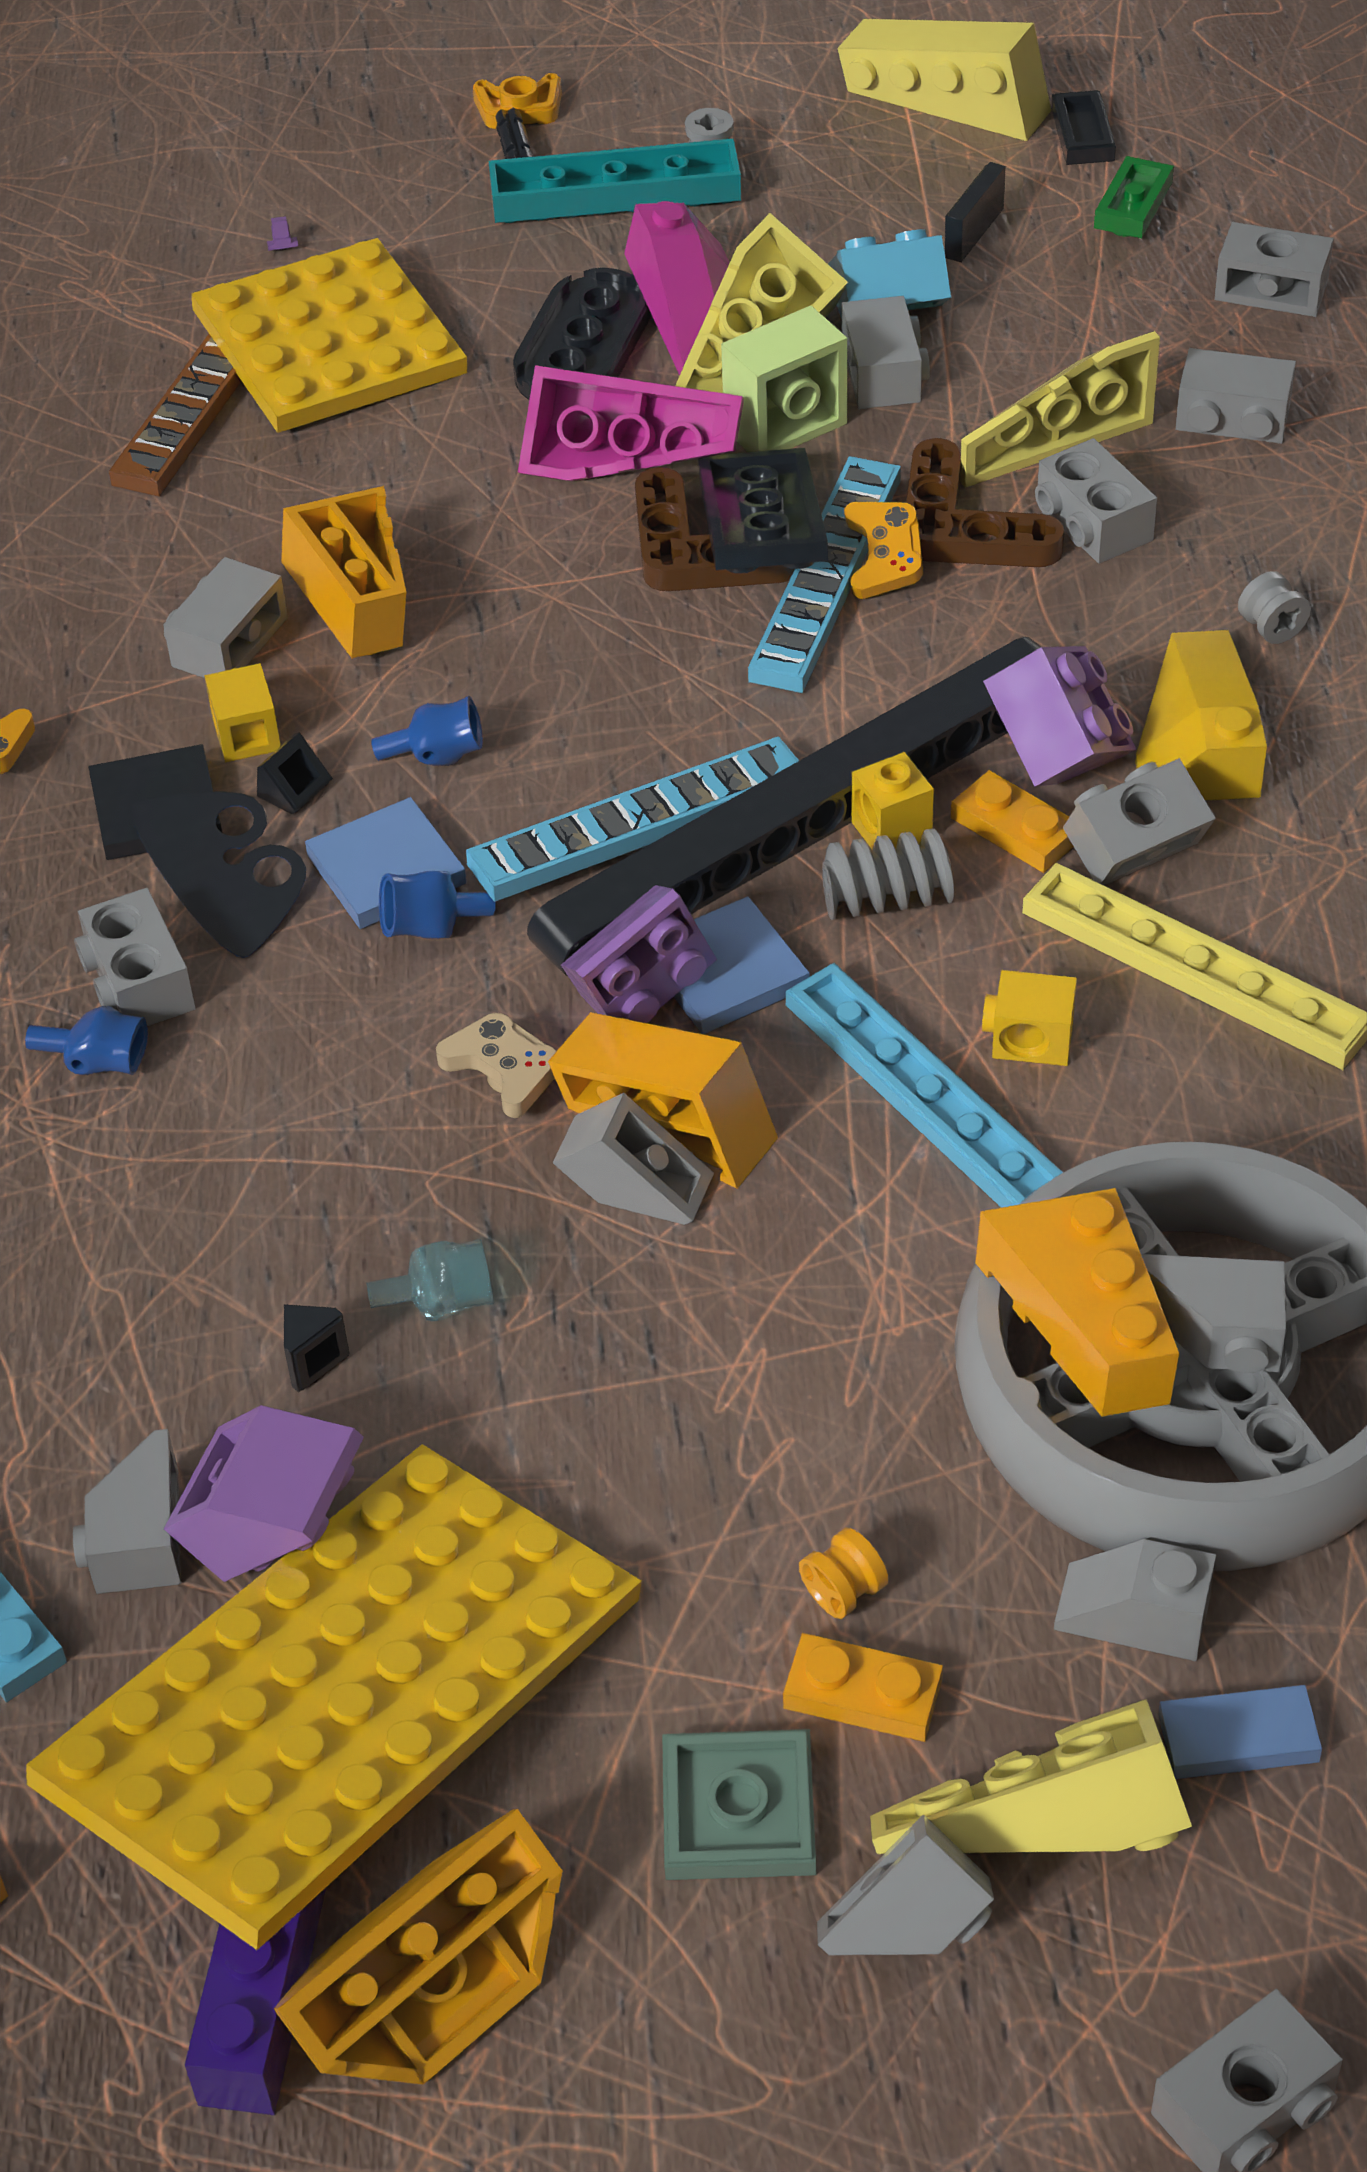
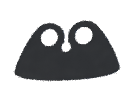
[131,791,307,958]

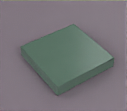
[662,1729,816,1880]

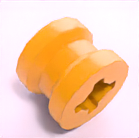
[799,1527,888,1619]

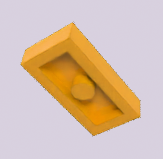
[951,770,1074,873]
[783,1633,943,1742]

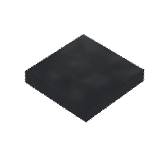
[88,744,222,860]

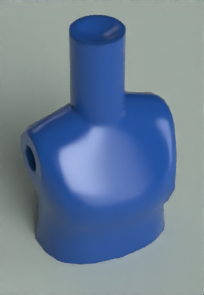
[371,696,483,766]
[379,871,496,939]
[25,1006,148,1075]

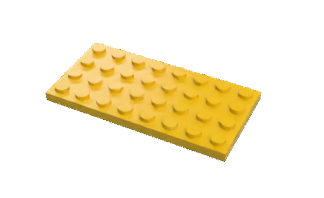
[26,1444,642,1950]

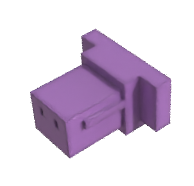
[267,216,298,251]

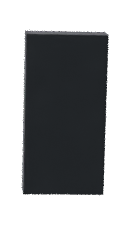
[1051,90,1116,165]
[944,162,1006,263]

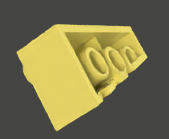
[838,19,1051,141]

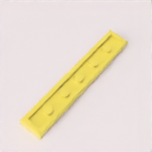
[1022,863,1367,1070]

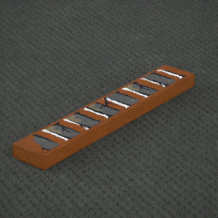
[109,334,241,497]

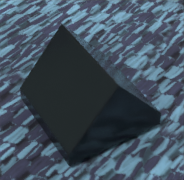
[257,732,333,814]
[284,1304,350,1392]

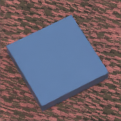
[305,797,467,929]
[674,896,810,1034]

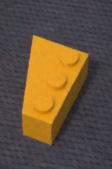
[281,486,406,659]
[548,1012,778,1189]
[975,1188,1179,1417]

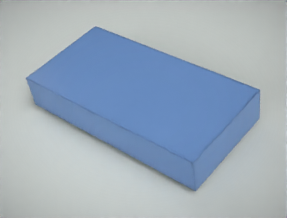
[1158,1685,1322,1779]

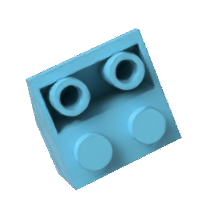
[828,229,951,319]

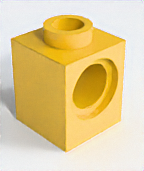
[204,663,281,763]
[852,752,934,850]
[982,970,1077,1066]

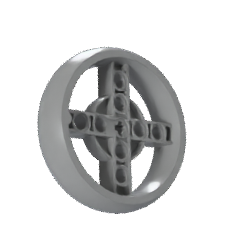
[954,1142,1367,1571]

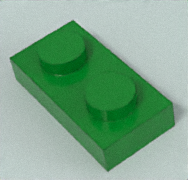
[1094,156,1174,239]

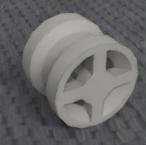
[685,108,734,143]
[1238,571,1311,644]

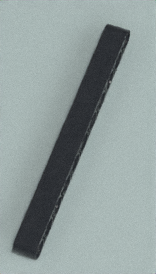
[527,637,1041,976]

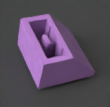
[983,646,1137,787]
[561,885,717,1023]
[164,1405,364,1582]

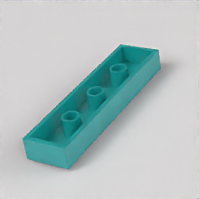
[489,138,741,223]

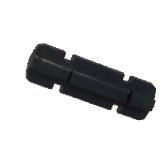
[495,107,534,159]

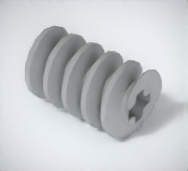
[822,829,954,920]

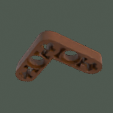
[906,438,1064,567]
[635,467,795,591]

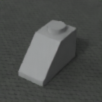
[553,1093,714,1225]
[1141,1254,1286,1373]
[73,1429,181,1594]
[1054,1539,1216,1661]
[817,1814,994,1955]

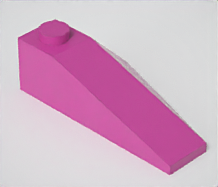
[624,201,730,376]
[518,365,744,482]

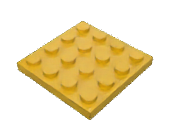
[191,238,467,433]

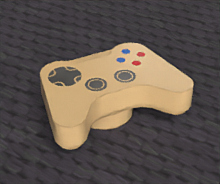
[436,1013,556,1118]

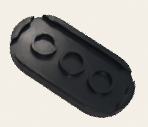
[513,268,651,400]

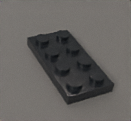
[698,448,828,573]

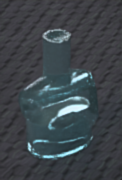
[366,1238,494,1321]

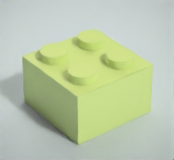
[721,305,847,452]

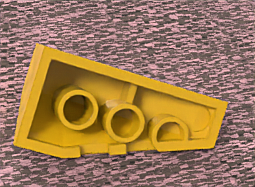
[1135,630,1267,800]

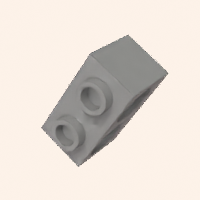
[1035,438,1157,564]
[74,888,196,1026]

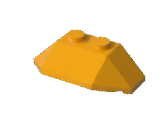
[274,1809,563,2085]

